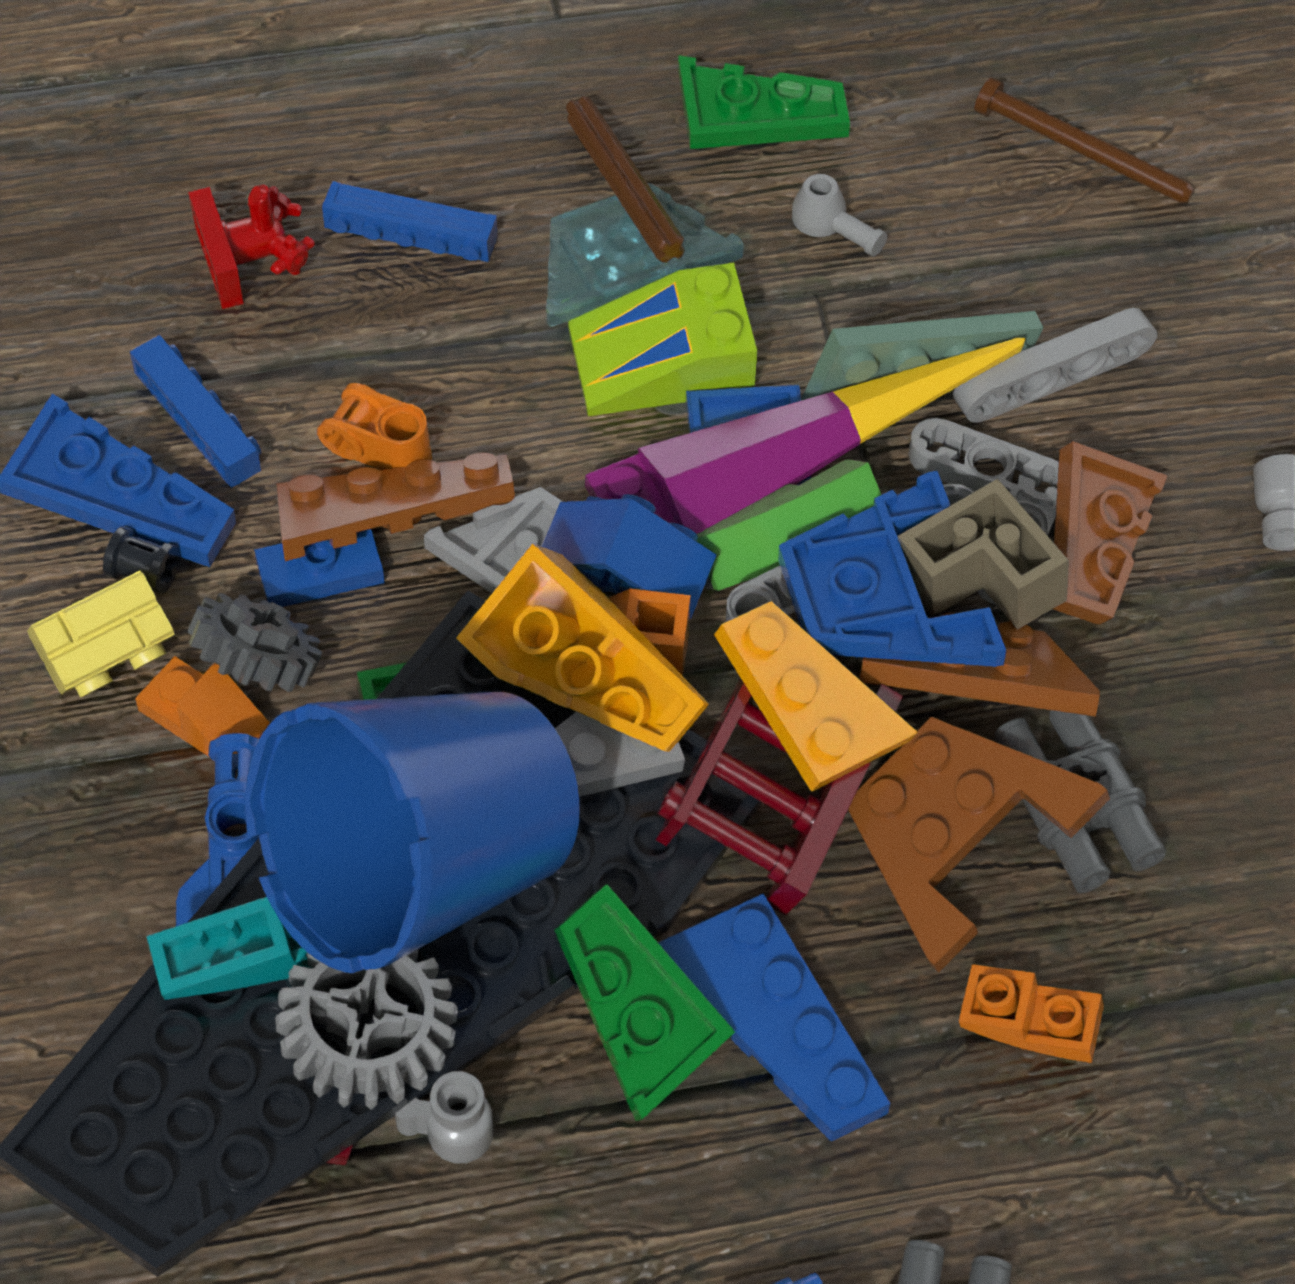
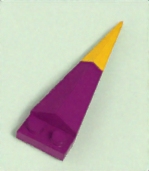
[585,338,1026,534]

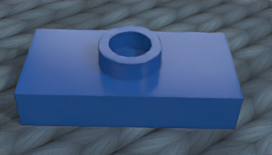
[254,529,385,607]

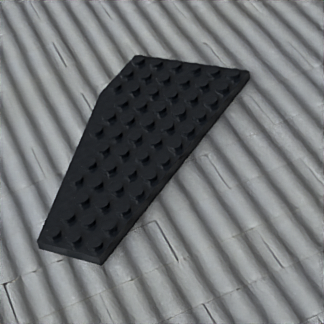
[0,591,762,1277]

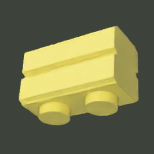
[27,571,175,698]

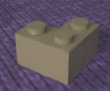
[898,479,1069,630]

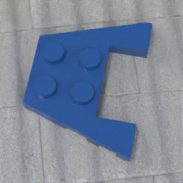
[778,471,1006,667]

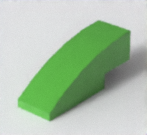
[696,459,881,591]

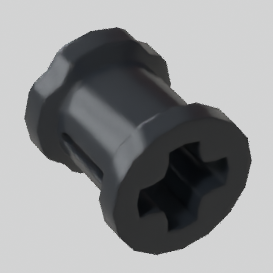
[103,526,181,594]

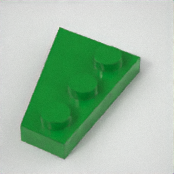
[678,55,850,149]
[554,884,735,1121]

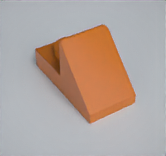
[135,656,270,757]

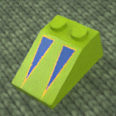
[568,263,757,417]

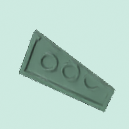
[801,311,1043,401]

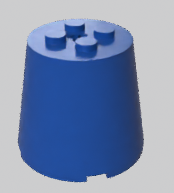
[245,692,580,973]

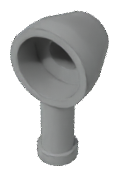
[792,174,887,257]

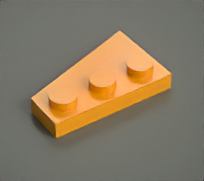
[714,601,918,792]

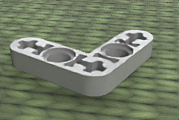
[908,418,1059,604]

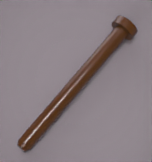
[974,77,1194,203]

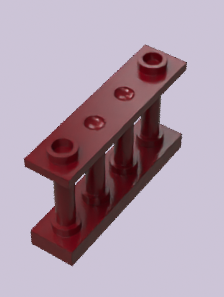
[656,678,903,915]

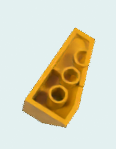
[456,544,709,752]

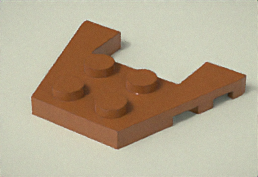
[848,717,1110,973]

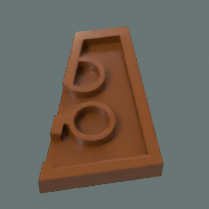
[1053,441,1168,625]

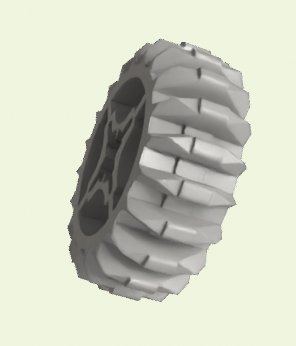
[276,949,457,1110]

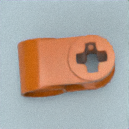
[317,383,432,470]

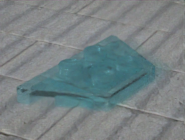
[546,183,744,327]

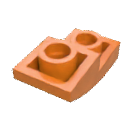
[959,964,1104,1063]

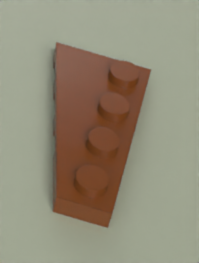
[276,453,515,561]

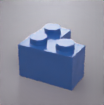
[542,494,716,619]

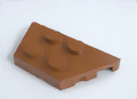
[860,613,1100,717]

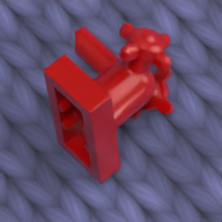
[188,184,315,309]

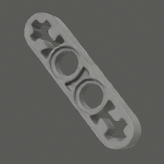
[953,308,1157,423]

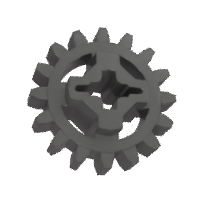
[187,593,322,692]

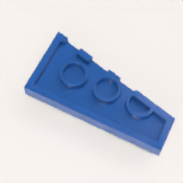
[0,393,236,567]
[658,894,890,1142]

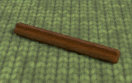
[565,96,685,263]

